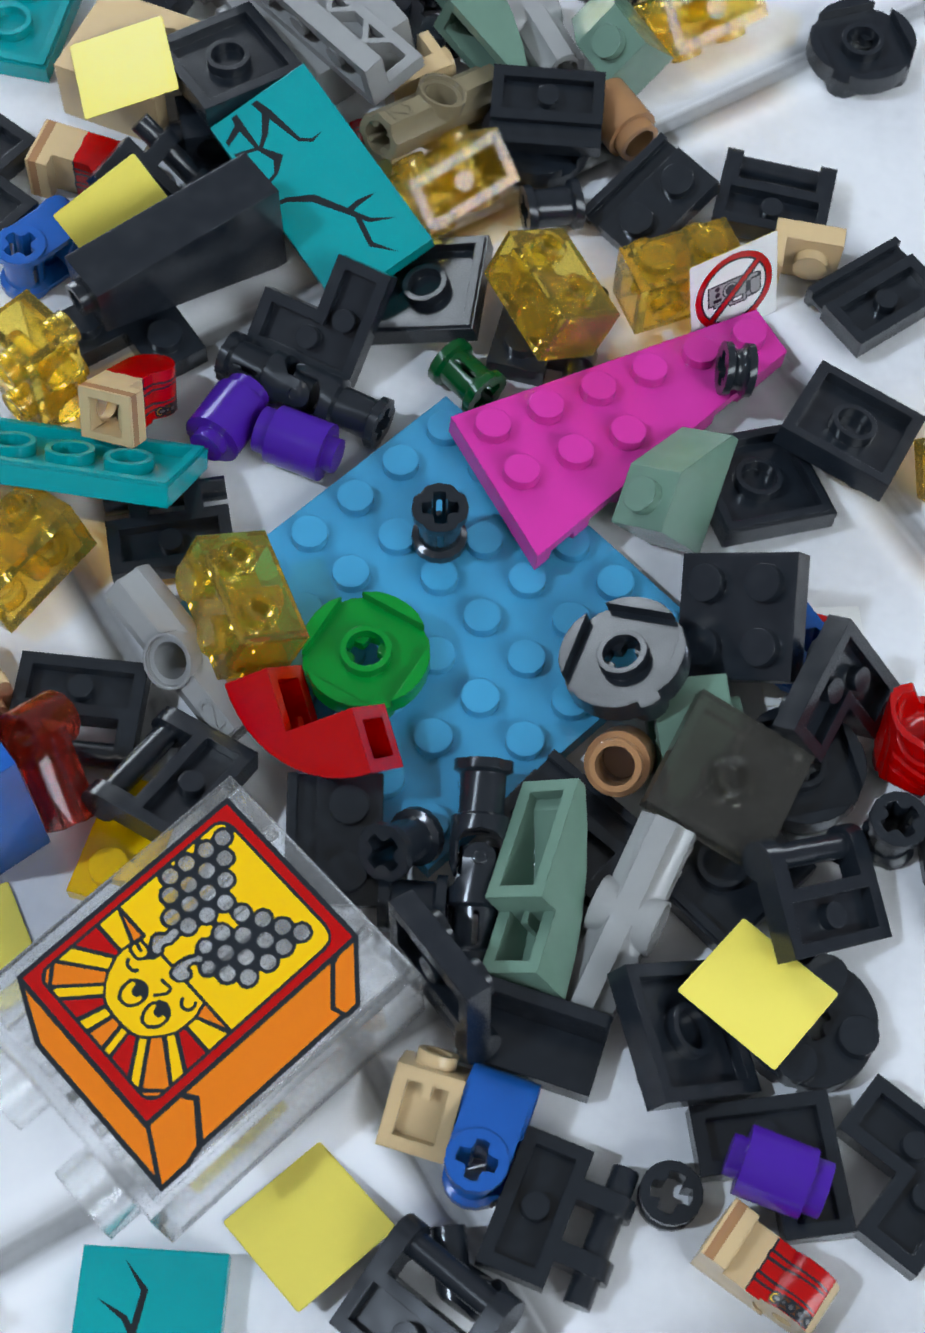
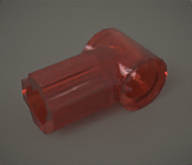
[0,690,94,833]

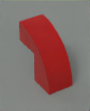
[224,665,404,778]

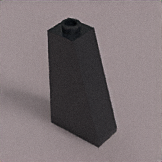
[64,152,287,332]

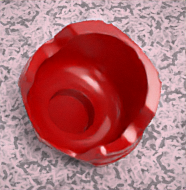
[872,682,925,796]

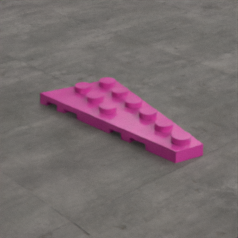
[449,309,787,570]

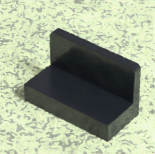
[456,975,613,1104]

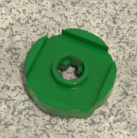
[302,591,430,718]

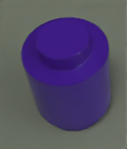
[186,373,269,462]
[251,405,345,481]
[721,1124,836,1220]

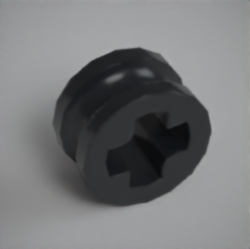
[715,341,758,397]
[636,1160,704,1232]

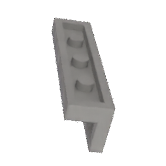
[253,0,425,107]

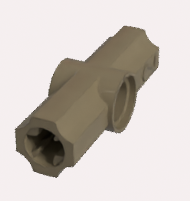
[359,64,494,162]

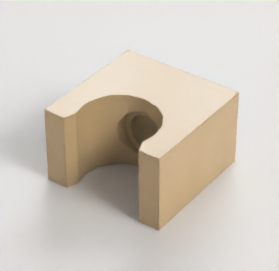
[54,0,201,140]

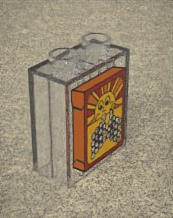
[0,775,425,1243]

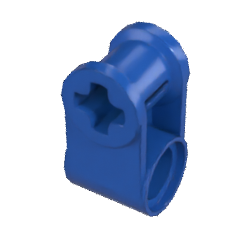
[0,195,78,302]
[442,1063,542,1211]

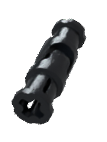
[214,331,395,449]
[446,756,514,963]

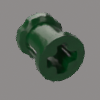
[428,338,507,411]

